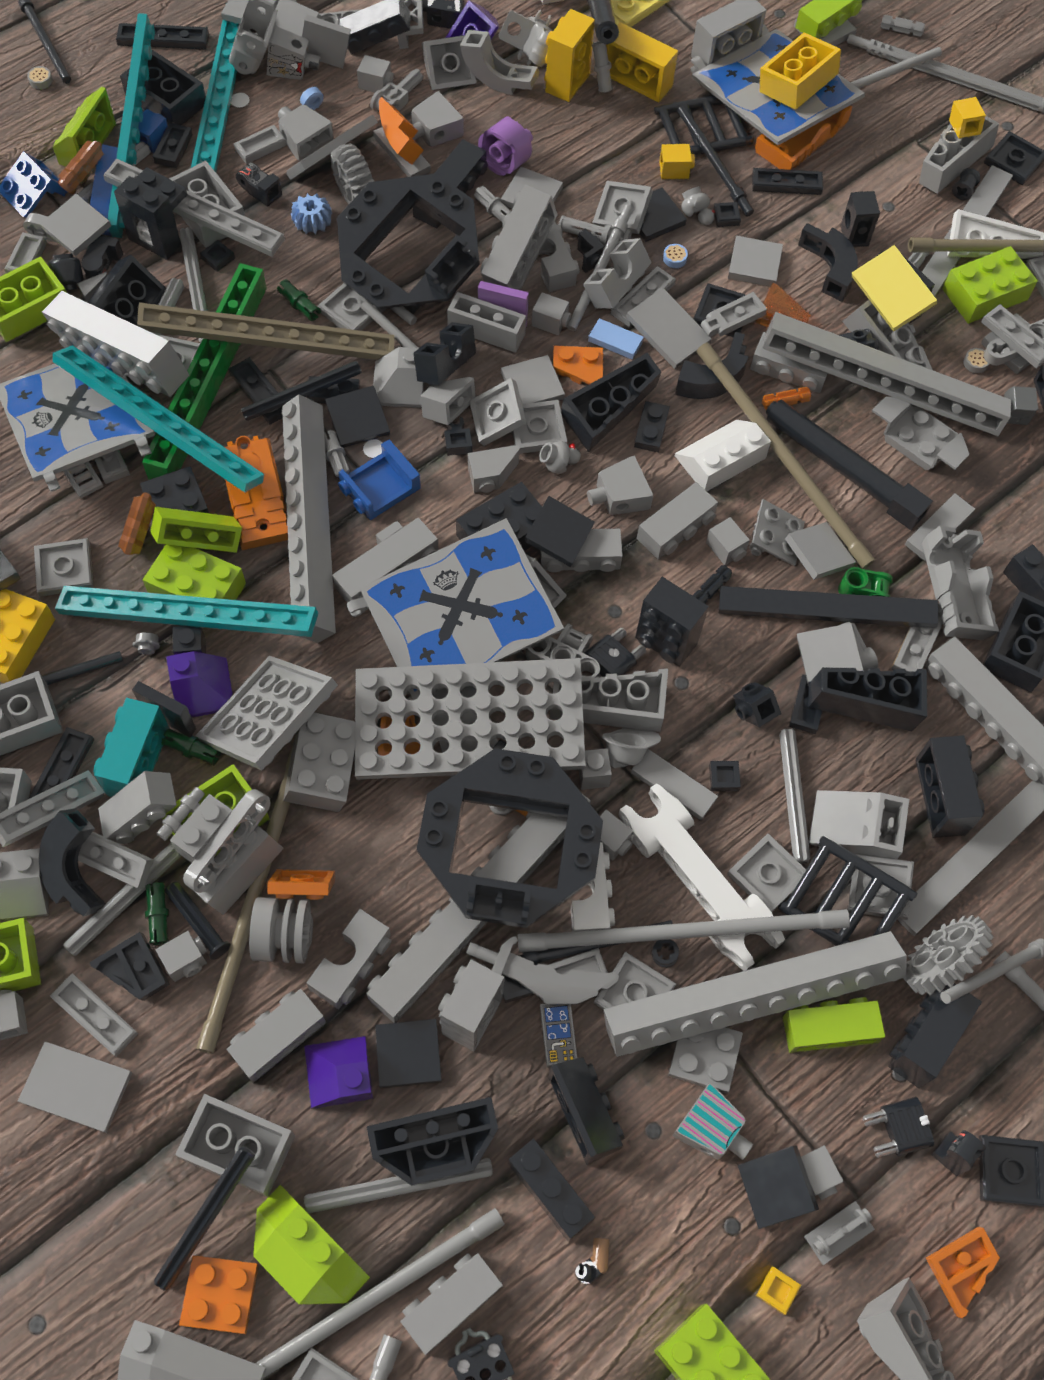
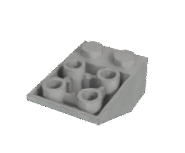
[808,790,909,859]

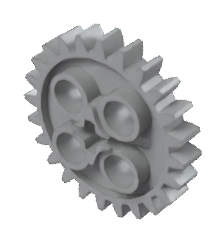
[903,915,994,995]

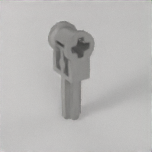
[370,69,423,111]

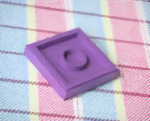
[478,281,529,326]

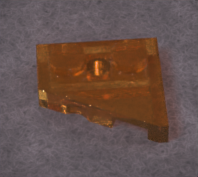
[755,283,811,327]

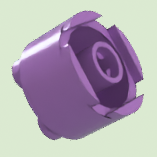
[478,116,533,175]

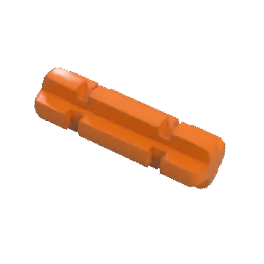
[762,387,811,410]

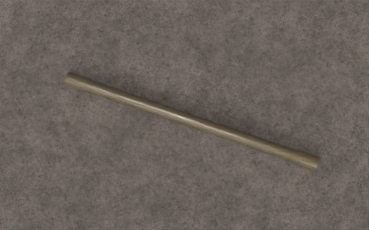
[908,237,1044,253]
[696,342,875,569]
[196,744,293,1054]

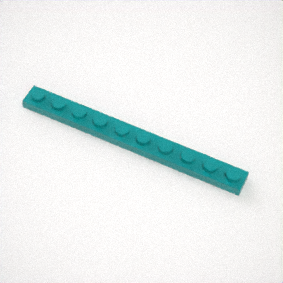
[191,3,240,172]
[108,13,155,238]
[52,345,264,492]
[55,586,319,637]

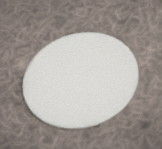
[231,93,249,107]
[363,439,382,458]

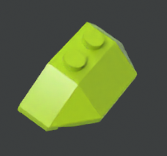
[254,1185,370,1305]

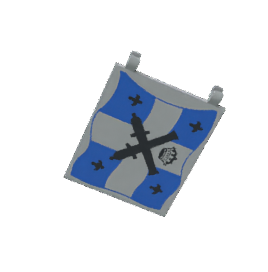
[690,24,865,145]
[0,363,155,492]
[347,518,565,700]

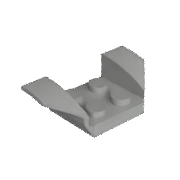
[872,397,969,470]

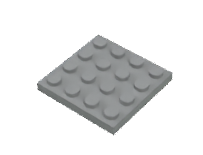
[196,656,338,771]

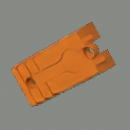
[755,105,852,170]
[225,435,288,550]

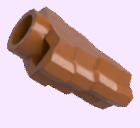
[58,140,104,195]
[118,492,156,555]

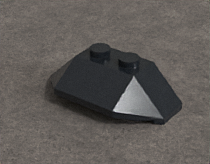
[366,1097,498,1186]

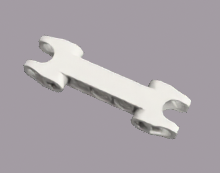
[619,783,785,971]

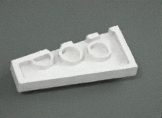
[947,209,1044,259]

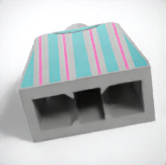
[672,1082,753,1160]

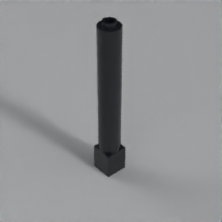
[587,0,619,44]
[766,400,933,531]

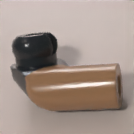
[575,1238,609,1284]

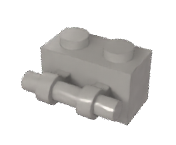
[157,787,233,863]

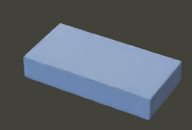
[588,318,644,360]

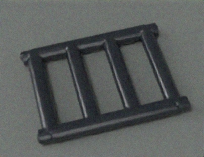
[654,95,753,155]
[778,836,918,946]

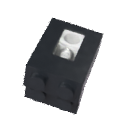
[114,167,188,260]

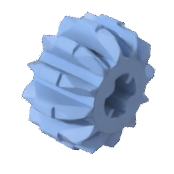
[291,193,332,235]

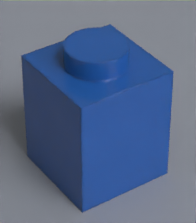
[136,109,168,153]

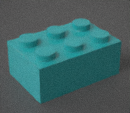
[94,697,169,797]

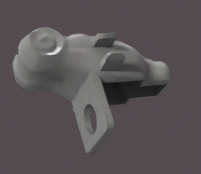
[499,10,552,67]

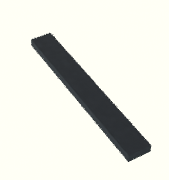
[719,586,938,628]

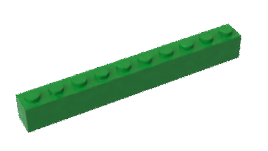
[142,263,267,480]

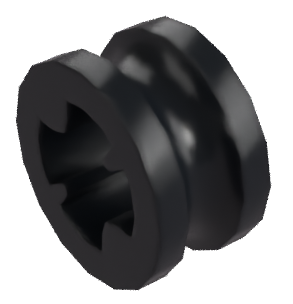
[652,939,679,968]

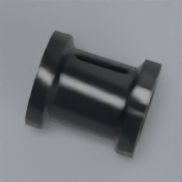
[952,168,980,200]

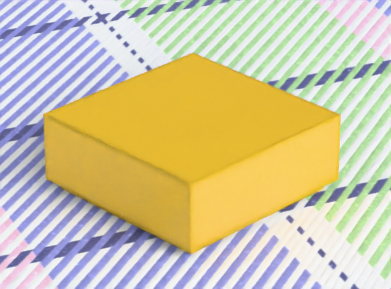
[756,1267,801,1315]

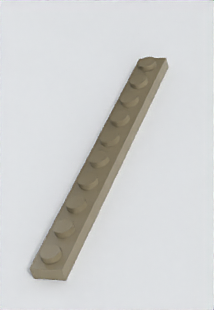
[137,303,394,360]

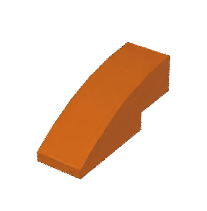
[379,97,424,165]

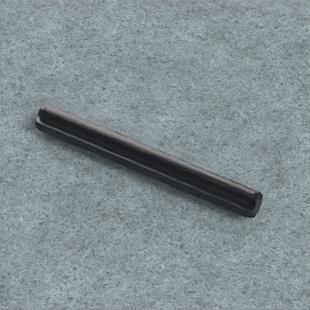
[241,361,362,421]
[154,1146,255,1291]

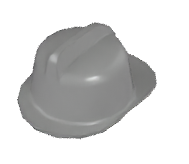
[602,728,661,768]

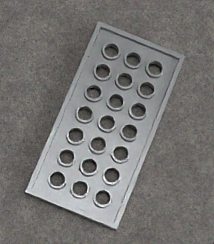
[355,658,586,780]

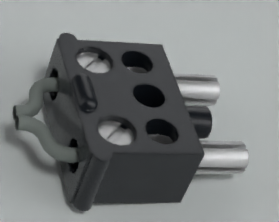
[447,1328,515,1380]

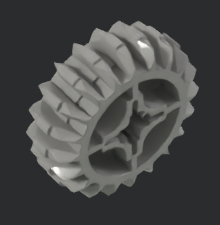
[330,143,374,204]

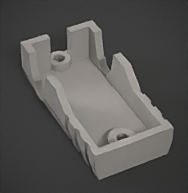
[922,525,999,640]

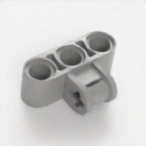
[526,623,600,678]

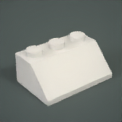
[675,420,771,491]

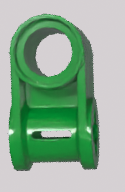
[838,567,893,597]

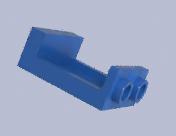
[338,439,421,520]

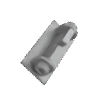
[804,1201,875,1265]

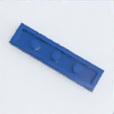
[90,144,118,236]

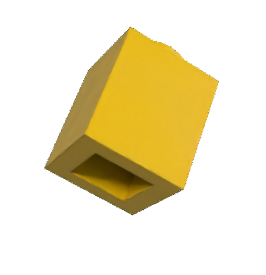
[949,97,986,138]
[659,144,695,179]

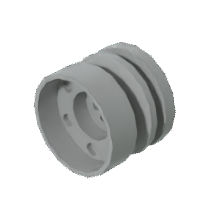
[249,897,313,964]

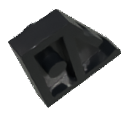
[89,932,170,1001]

